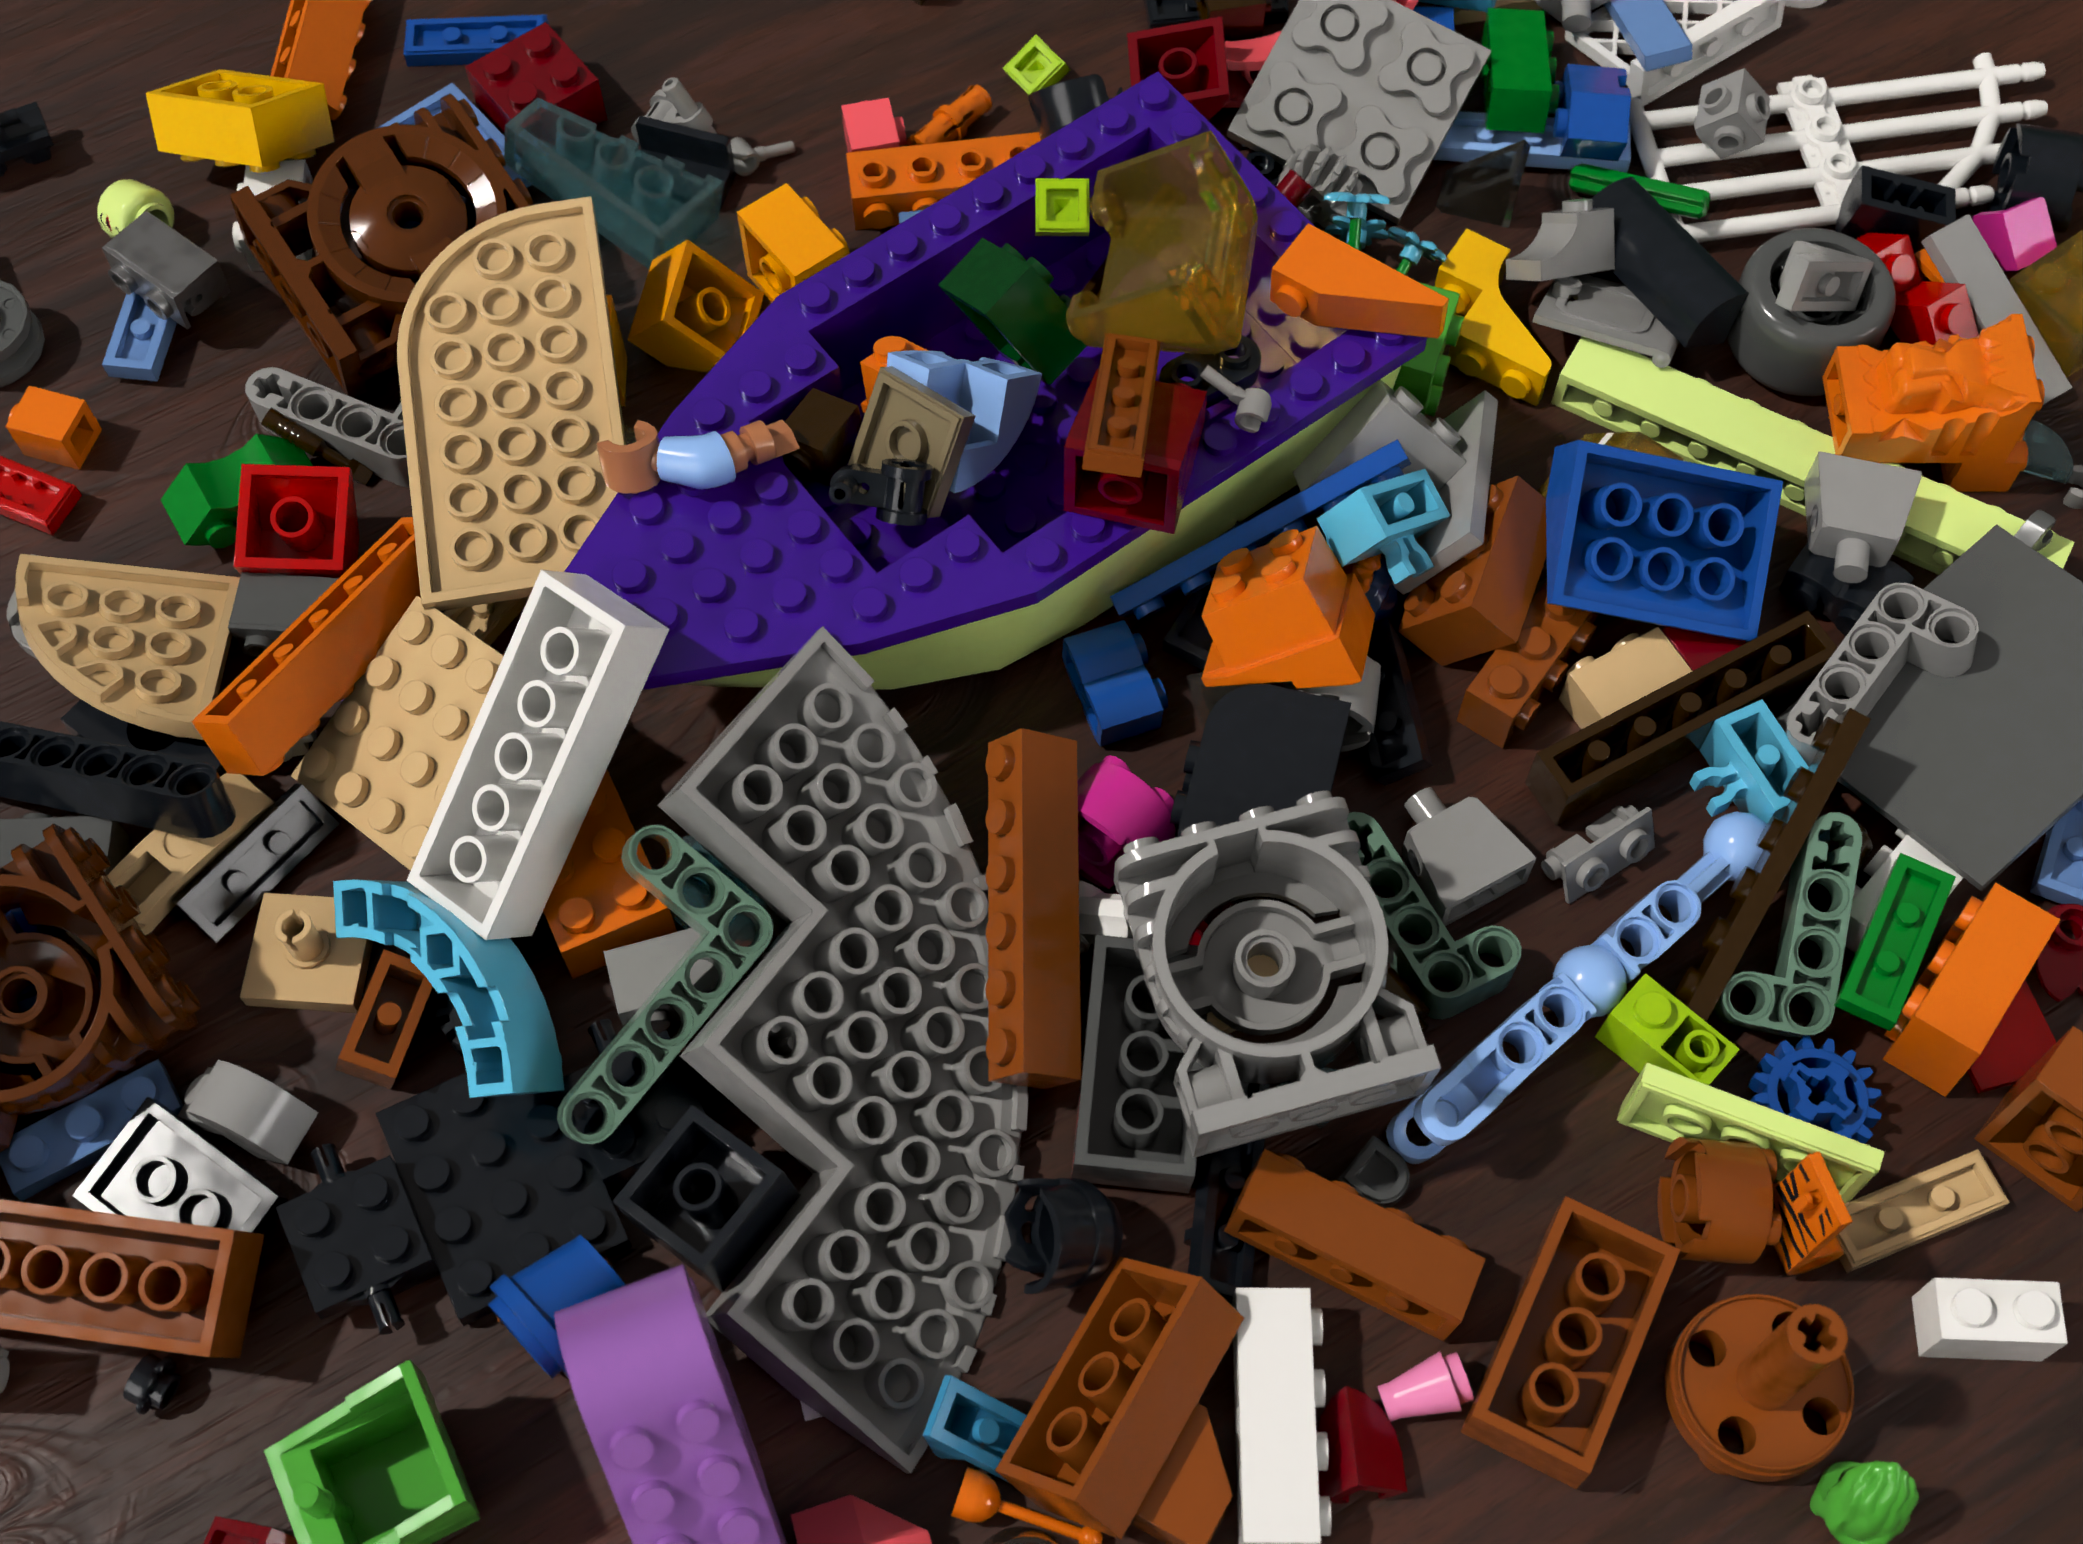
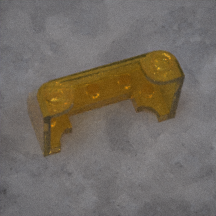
[1066,130,1258,354]

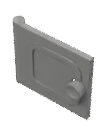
[1532,274,1679,368]

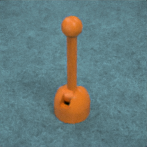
[951,1467,1103,1544]

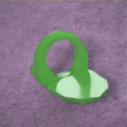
[1809,1460,1919,1544]

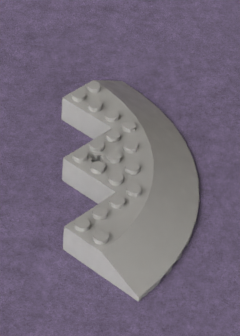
[657,626,1028,1474]

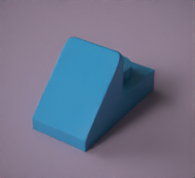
[923,1375,1027,1483]

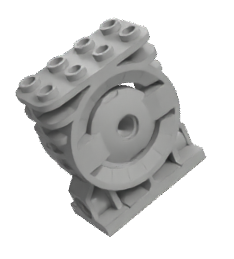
[1114,791,1441,1158]

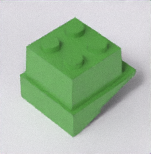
[264,1360,481,1544]

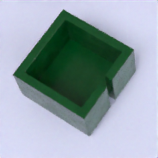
[938,238,1094,386]

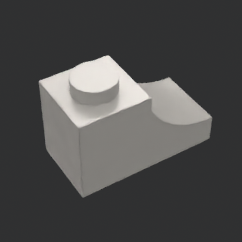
[1506,199,1615,281]

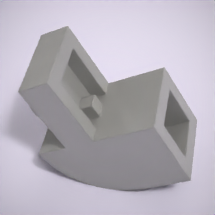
[178,1060,318,1165]

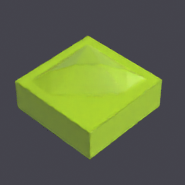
[1002,35,1070,96]
[1035,178,1089,236]

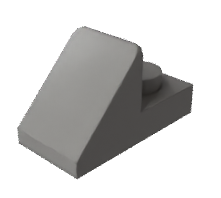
[1775,241,1874,311]

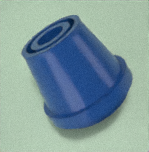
[488,1234,626,1379]

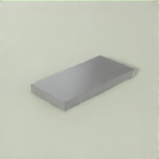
[1392,390,1498,595]

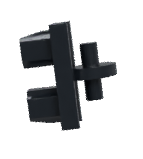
[0,102,54,177]

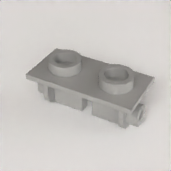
[1541,805,1655,904]

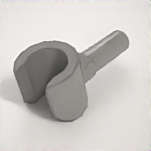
[730,137,795,176]
[1200,365,1272,433]

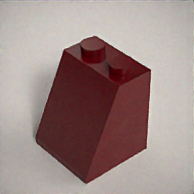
[1064,369,1207,534]

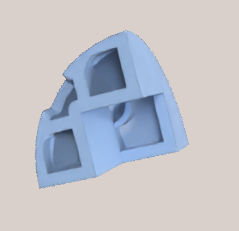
[887,350,1042,493]

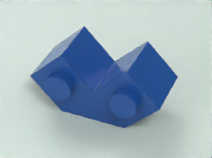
[1553,64,1631,161]

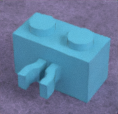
[1317,469,1451,585]
[1689,699,1809,823]

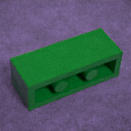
[1481,8,1559,133]

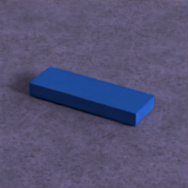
[403,14,549,67]

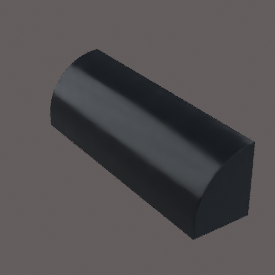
[1592,177,1749,348]

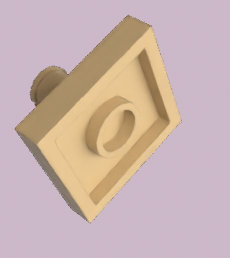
[240,893,374,1013]

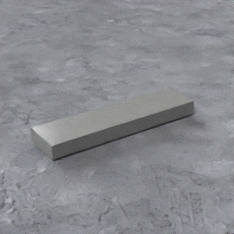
[1921,214,2073,405]

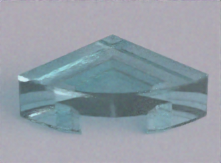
[2022,420,2073,484]

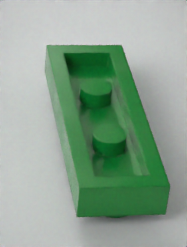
[1834,853,1956,1031]

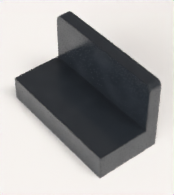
[626,116,736,212]

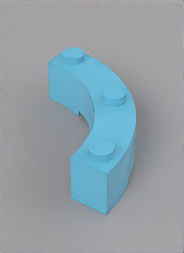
[333,879,564,1098]

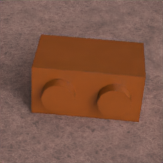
[335,949,433,1090]

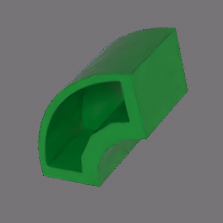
[160,433,313,548]

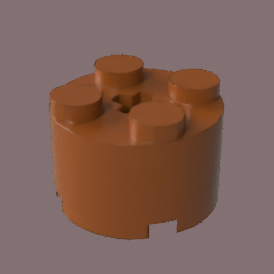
[1657,1137,1782,1265]

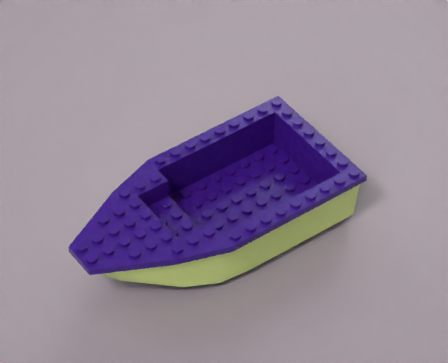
[564,71,1427,690]

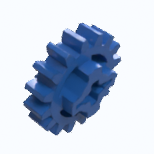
[1748,1036,1882,1144]

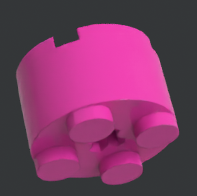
[1078,755,1176,890]

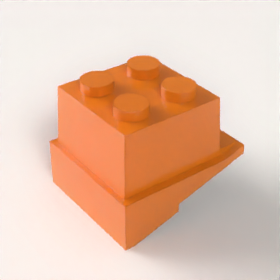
[1201,526,1375,689]

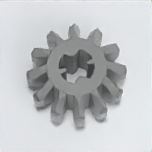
[1277,143,1364,228]

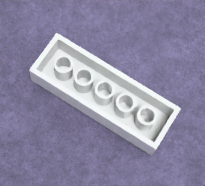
[407,570,669,940]

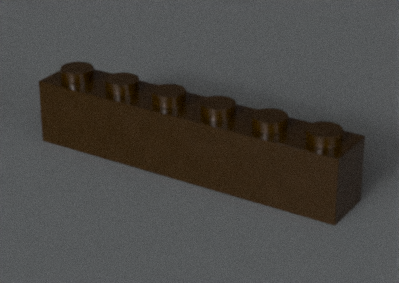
[1525,611,1838,826]

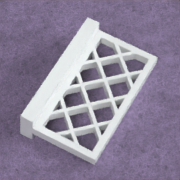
[1565,0,1785,106]

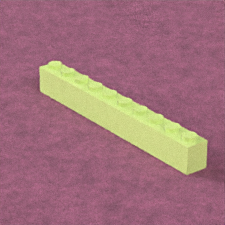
[1551,336,2075,575]

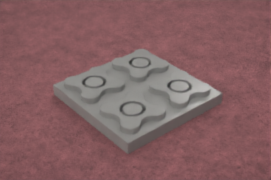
[1227,0,1492,225]

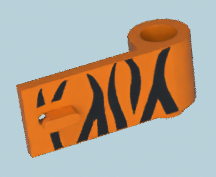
[1772,1151,1853,1276]

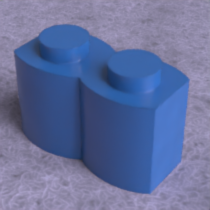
[1062,620,1168,747]

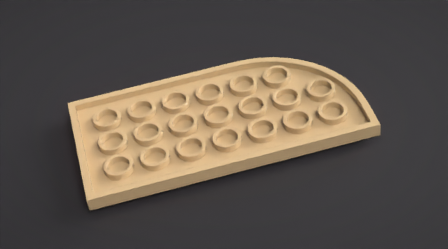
[397,196,626,611]

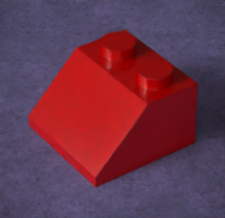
[234,464,360,578]

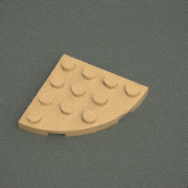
[15,554,240,740]

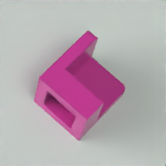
[1973,197,2059,271]

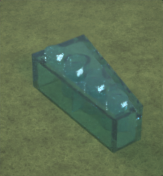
[504,97,724,269]

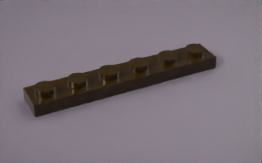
[1674,708,1871,1022]

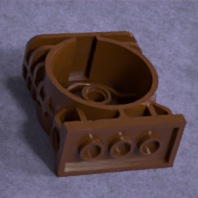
[230,94,533,398]
[0,824,201,1152]

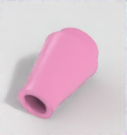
[1377,1351,1474,1422]

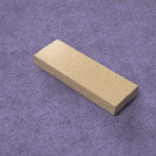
[1837,1149,2009,1273]

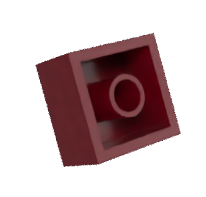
[465,22,607,163]

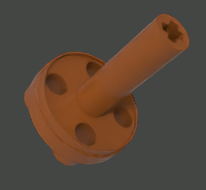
[1665,1294,1854,1482]

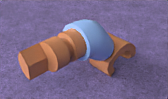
[596,419,800,494]

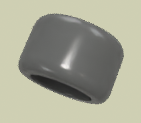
[1727,228,1896,396]

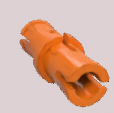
[907,84,992,146]

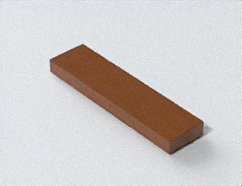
[1082,333,1161,478]

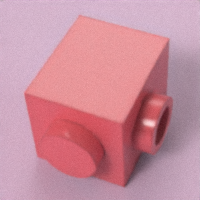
[841,98,907,152]

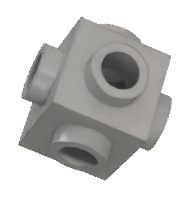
[1694,68,1770,159]

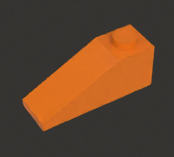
[1270,223,1449,339]

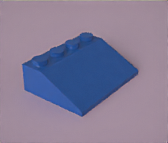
[1546,440,1783,642]

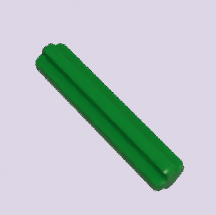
[1569,163,1711,219]

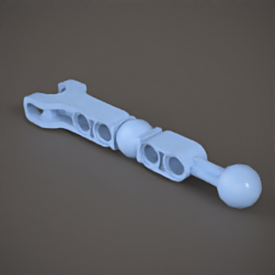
[1386,811,1767,1164]

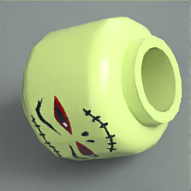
[97,179,174,239]

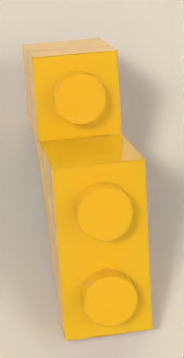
[1434,228,1552,406]

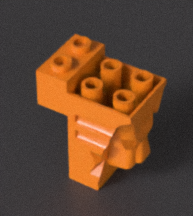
[1822,314,2045,492]

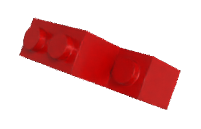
[1856,233,1979,345]

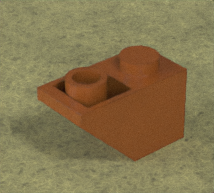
[1133,1403,1233,1544]

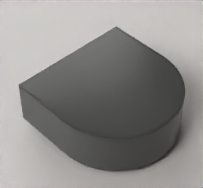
[1338,1135,1410,1208]

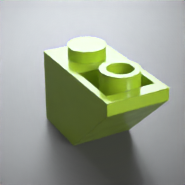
[1595,973,1740,1085]

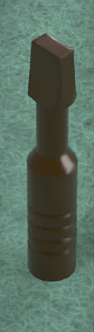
[261,407,374,486]

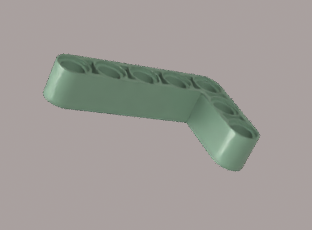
[557,824,774,1144]

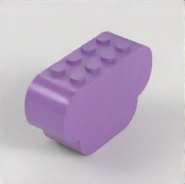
[554,1264,787,1544]

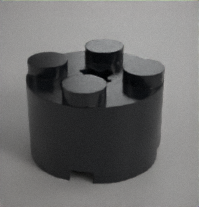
[1987,124,2083,233]

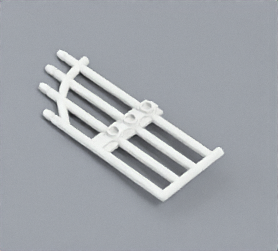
[1629,52,2048,242]

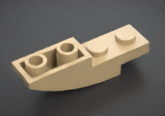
[66,773,275,962]

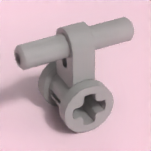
[631,77,717,143]

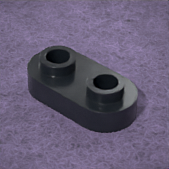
[1159,334,1261,409]

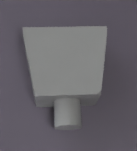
[1804,451,1922,583]
[1401,787,1536,926]

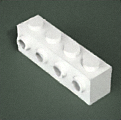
[1232,1288,1331,1544]

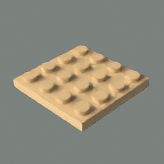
[291,596,504,871]

